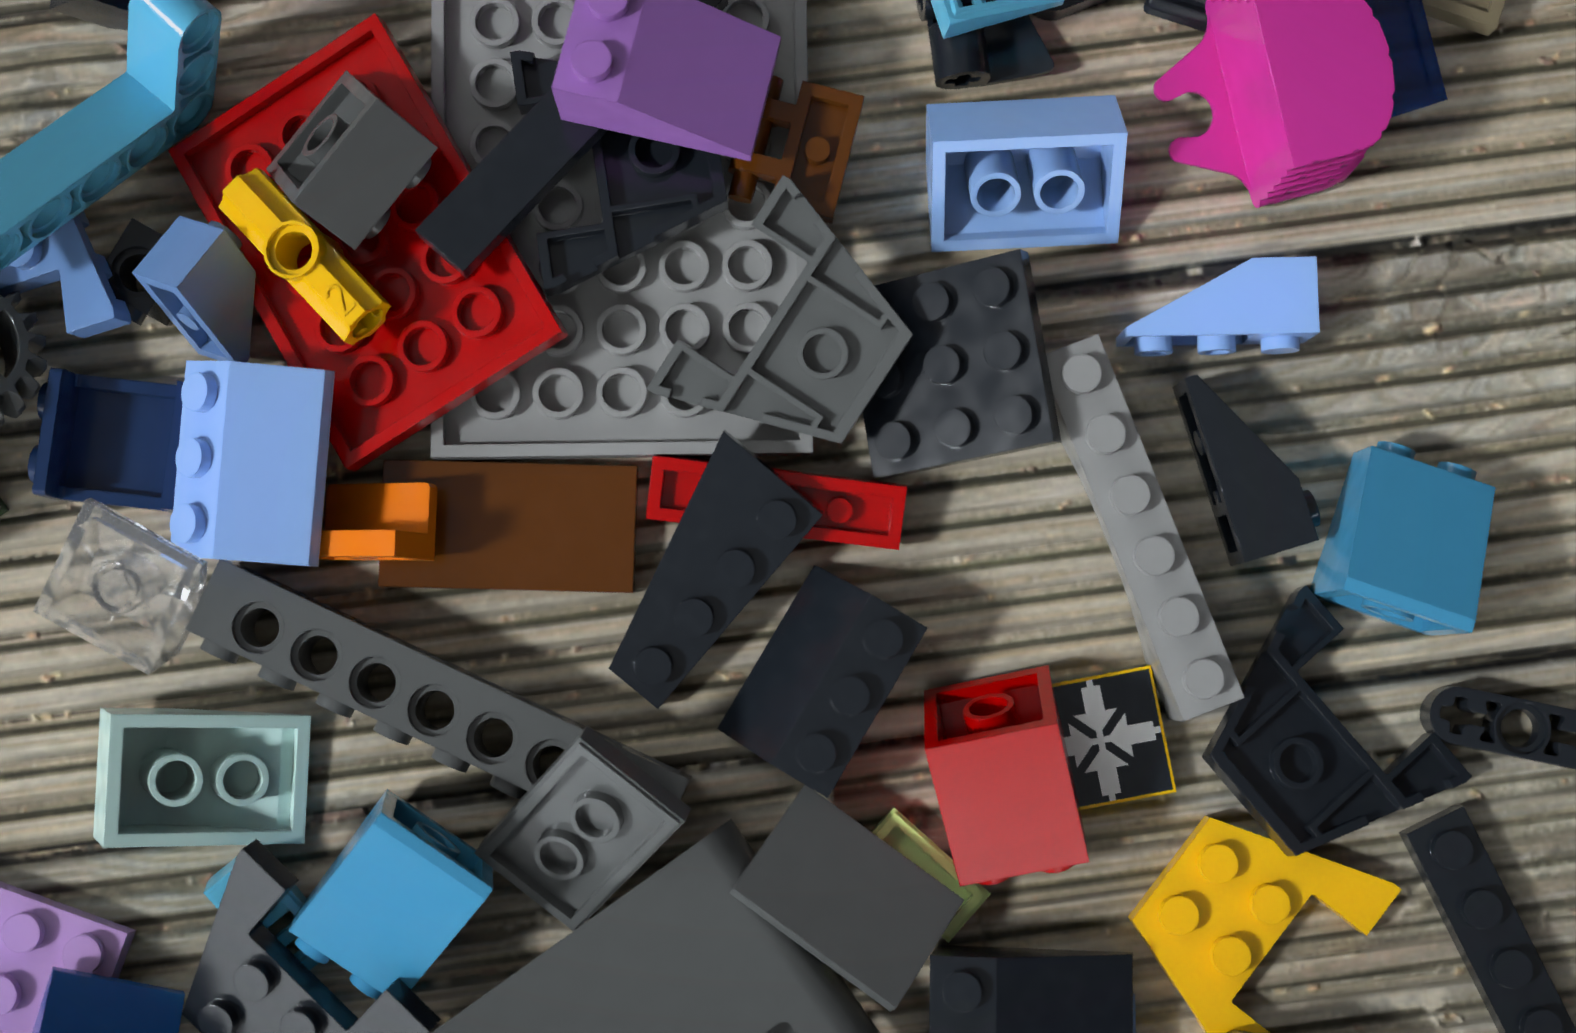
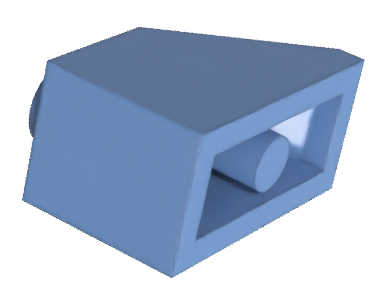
[132,215,256,362]

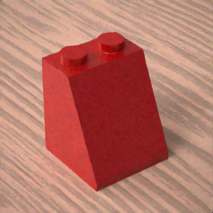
[924,665,1090,887]

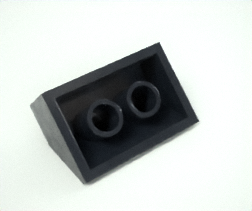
[717,565,928,798]

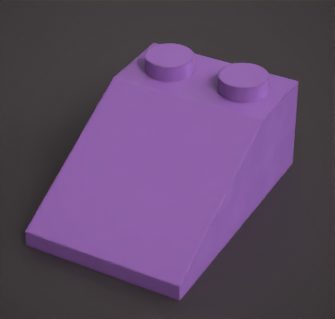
[551,0,781,161]

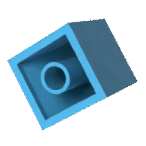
[1310,441,1496,636]
[289,789,493,1000]

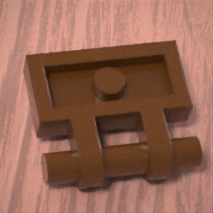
[728,75,865,224]

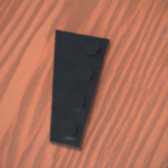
[609,430,823,709]

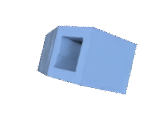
[1116,256,1320,357]

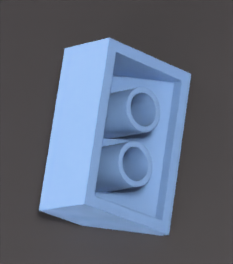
[926,95,1128,252]
[169,361,335,567]

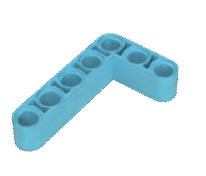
[0,0,221,271]

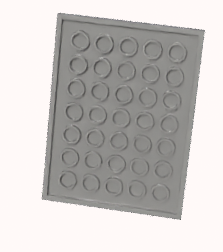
[431,0,813,460]

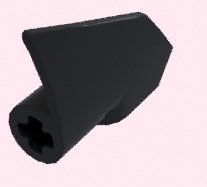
[916,0,1054,89]

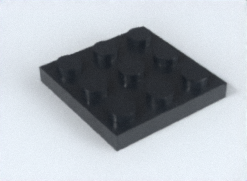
[863,249,1062,479]

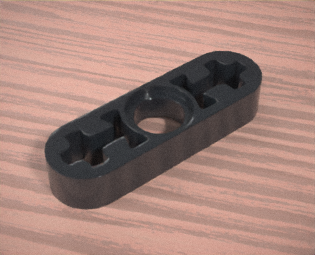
[1420,686,1576,770]

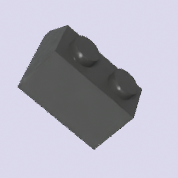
[266,70,438,250]

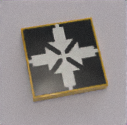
[1053,665,1176,810]

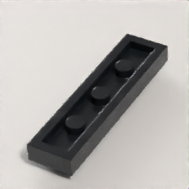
[1399,805,1576,1033]

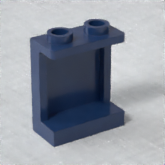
[28,368,184,513]

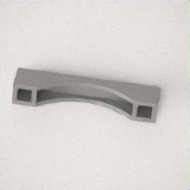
[1046,334,1245,722]

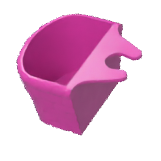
[1153,0,1395,208]

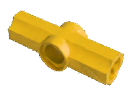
[218,167,391,345]

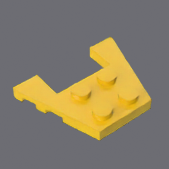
[1128,816,1402,1033]

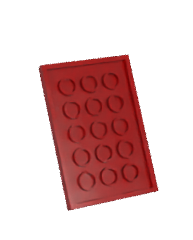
[168,13,569,471]

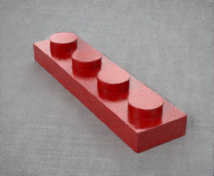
[646,455,907,550]

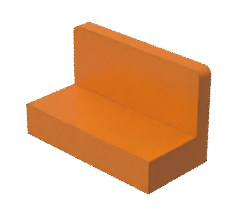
[319,482,437,561]

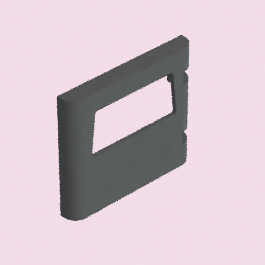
[431,819,880,1033]

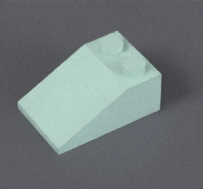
[93,707,311,848]

